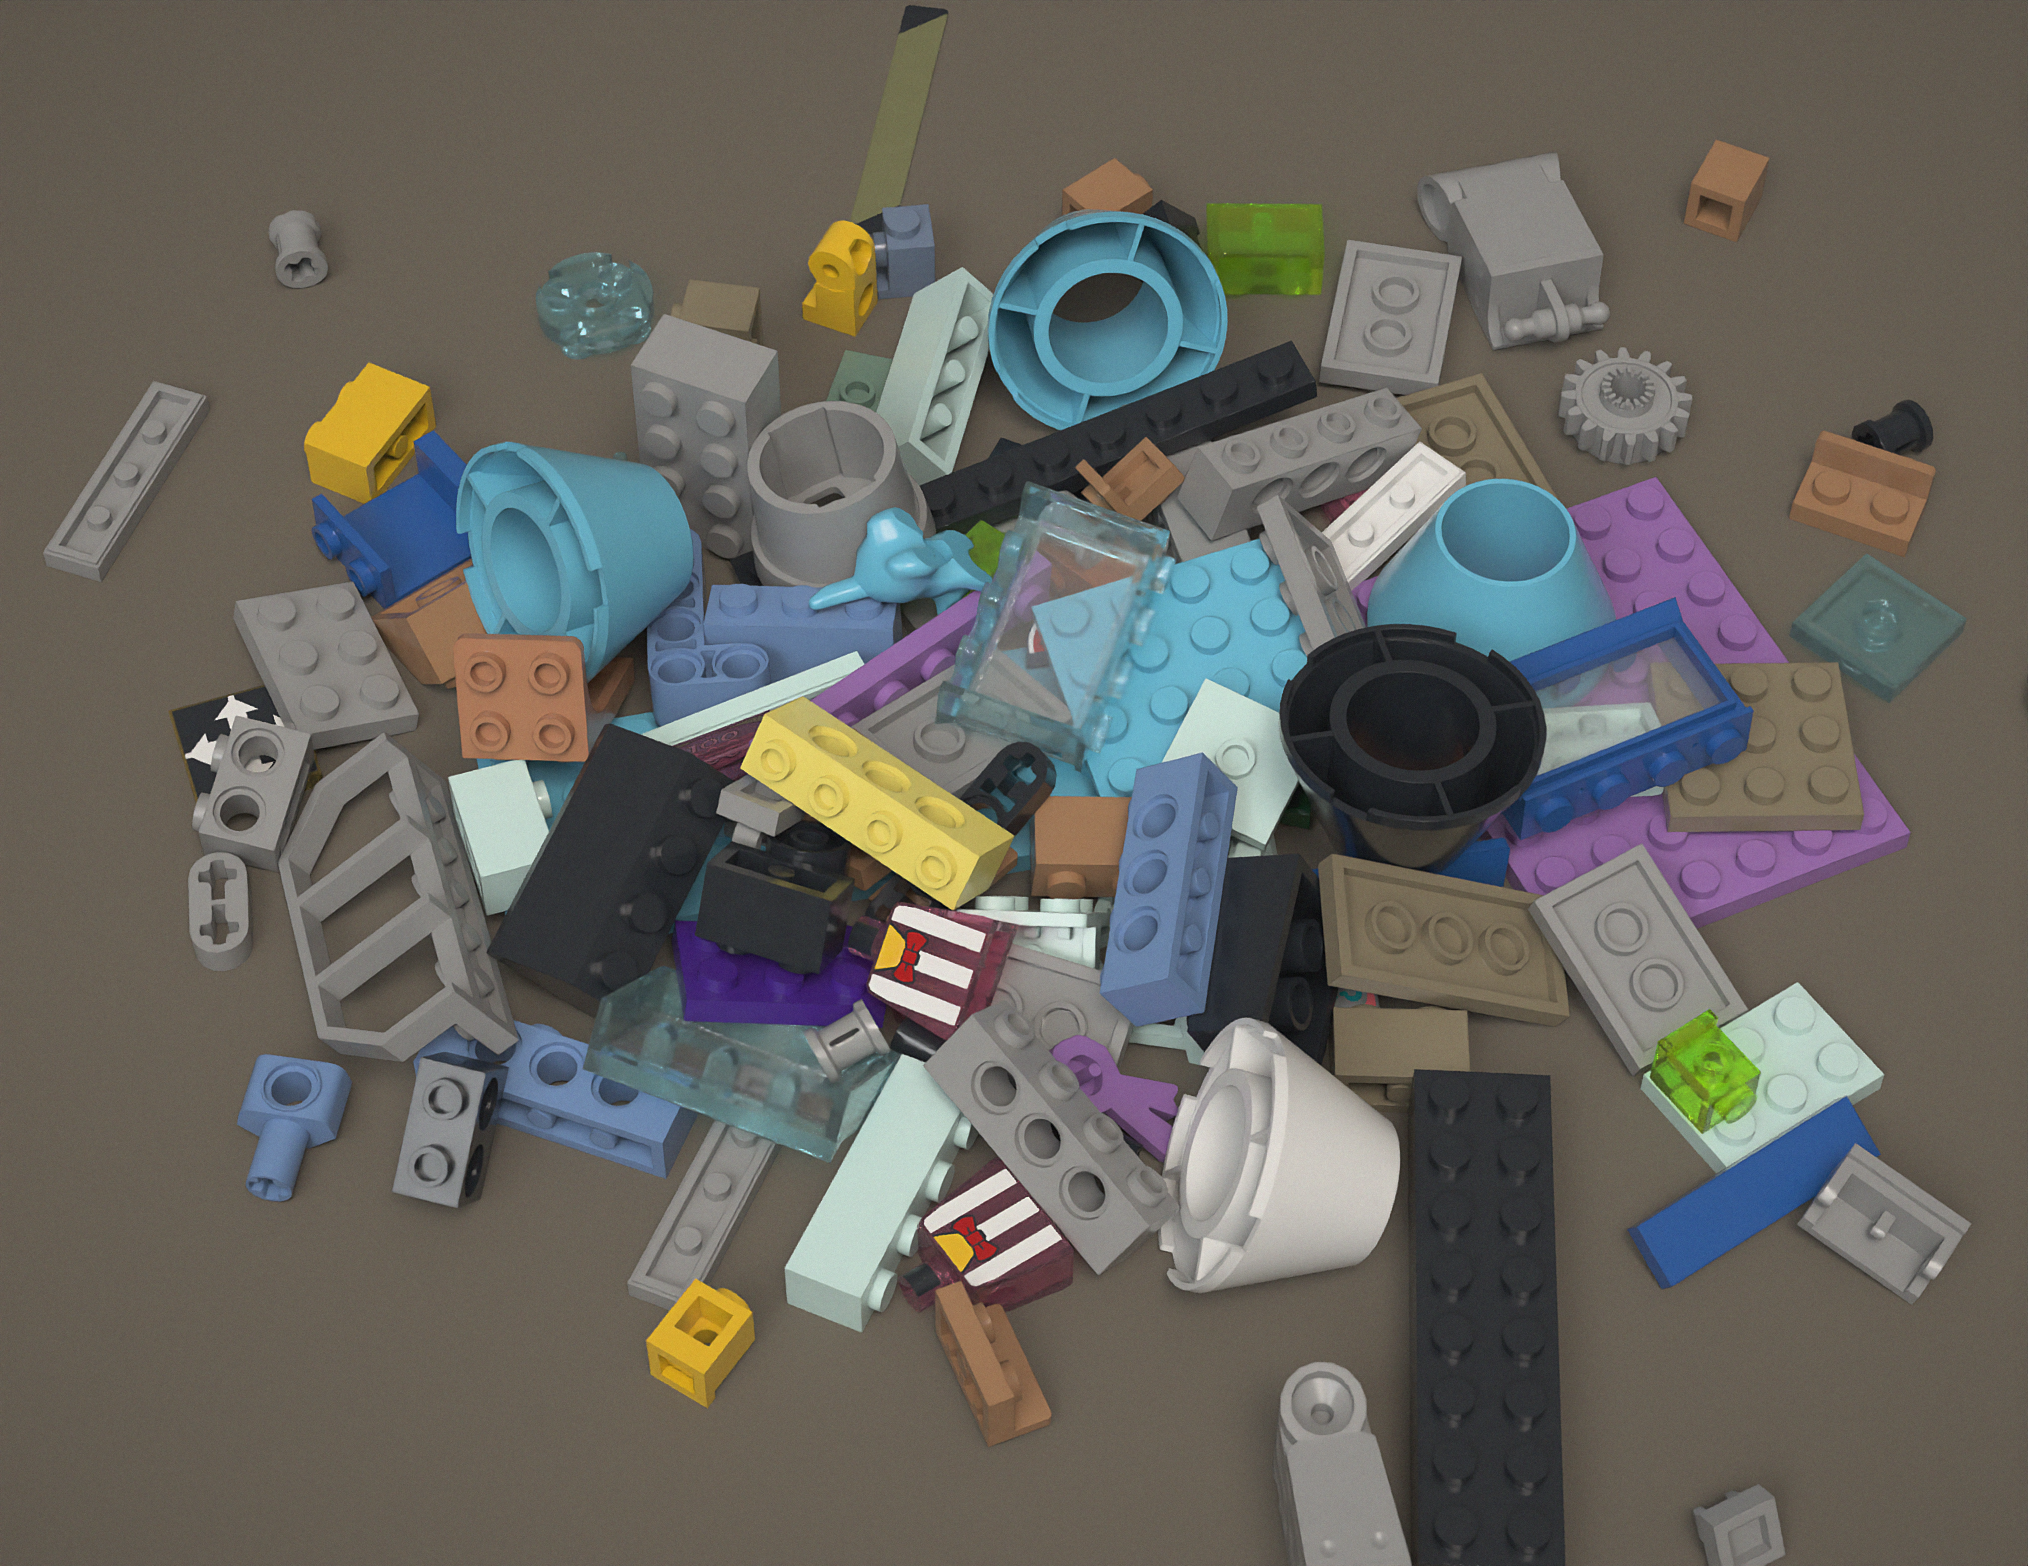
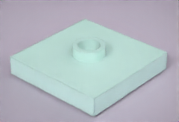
[1162,678,1300,851]

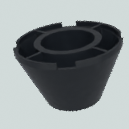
[1278,624,1547,874]

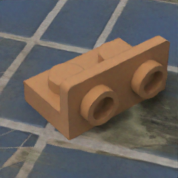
[1789,431,1936,558]
[935,1281,1052,1447]

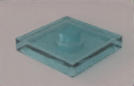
[1789,553,1967,703]

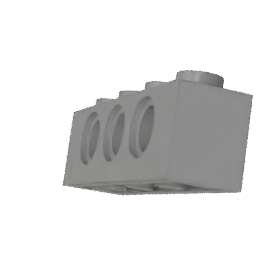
[1177,387,1422,541]
[923,1000,1181,1276]

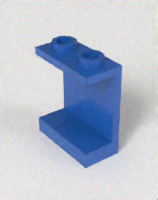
[311,430,472,609]

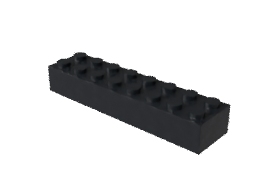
[1408,1069,1566,1566]

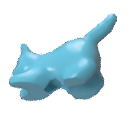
[809,507,994,615]

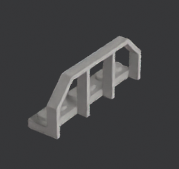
[278,732,519,1062]

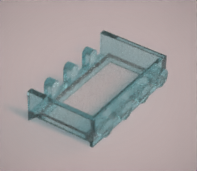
[935,481,1176,772]
[583,965,901,1163]

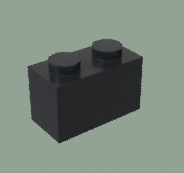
[695,841,855,974]

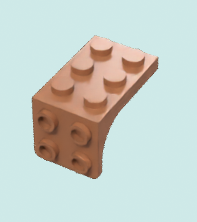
[453,633,635,762]

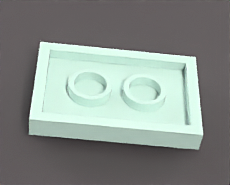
[1640,982,1884,1174]

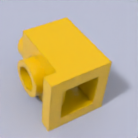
[646,1278,755,1409]

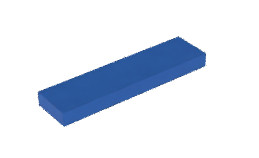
[1627,1096,1881,1289]

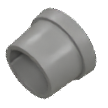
[747,401,936,587]

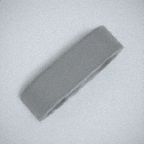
[188,852,253,971]

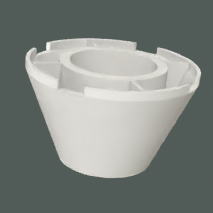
[1158,1018,1400,1293]

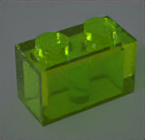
[1204,203,1325,295]

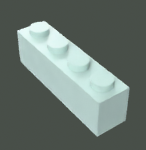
[876,267,993,485]
[785,1054,979,1333]

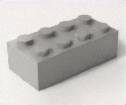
[631,314,781,558]

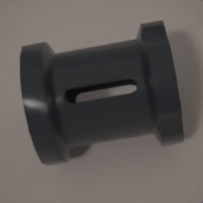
[1852,400,1934,455]

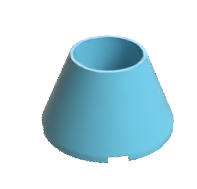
[987,209,1228,430]
[456,442,693,683]
[1366,479,1616,710]

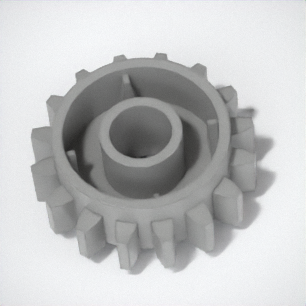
[1558,347,1692,465]

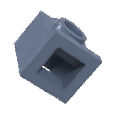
[872,204,935,299]

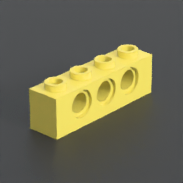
[740,696,1015,910]

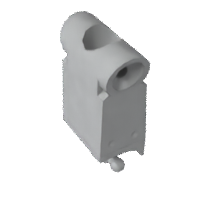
[1417,151,1610,350]
[1272,1362,1412,1566]

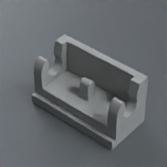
[1797,1143,1972,1305]

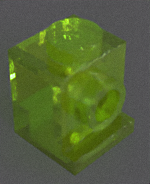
[1650,1009,1761,1134]

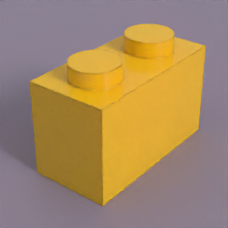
[304,363,436,504]

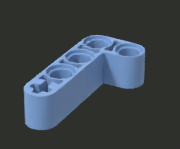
[647,529,771,727]

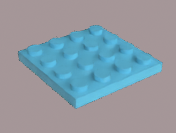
[1031,539,1307,797]

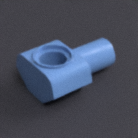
[237,1054,352,1202]

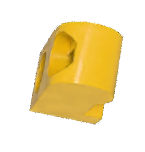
[802,220,878,337]

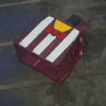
[848,901,1019,1040]
[898,1156,1074,1313]

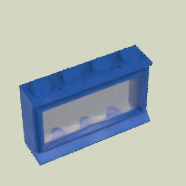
[1503,597,1754,841]

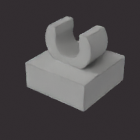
[716,774,805,849]
[1693,1484,1786,1566]

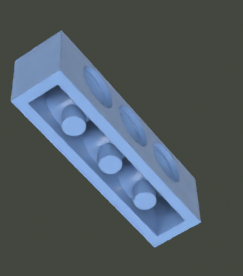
[1099,752,1238,1027]
[413,1020,698,1179]

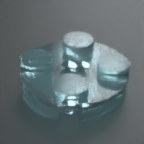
[536,252,654,360]

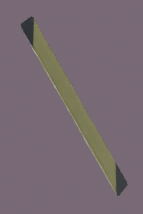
[850,5,948,235]

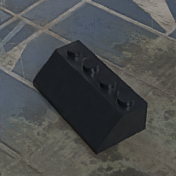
[486,723,735,1018]

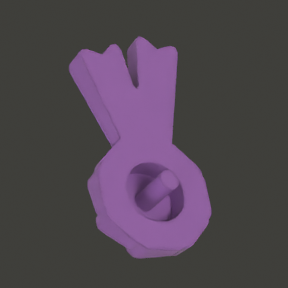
[1049,1035,1178,1162]

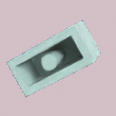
[448,760,553,916]

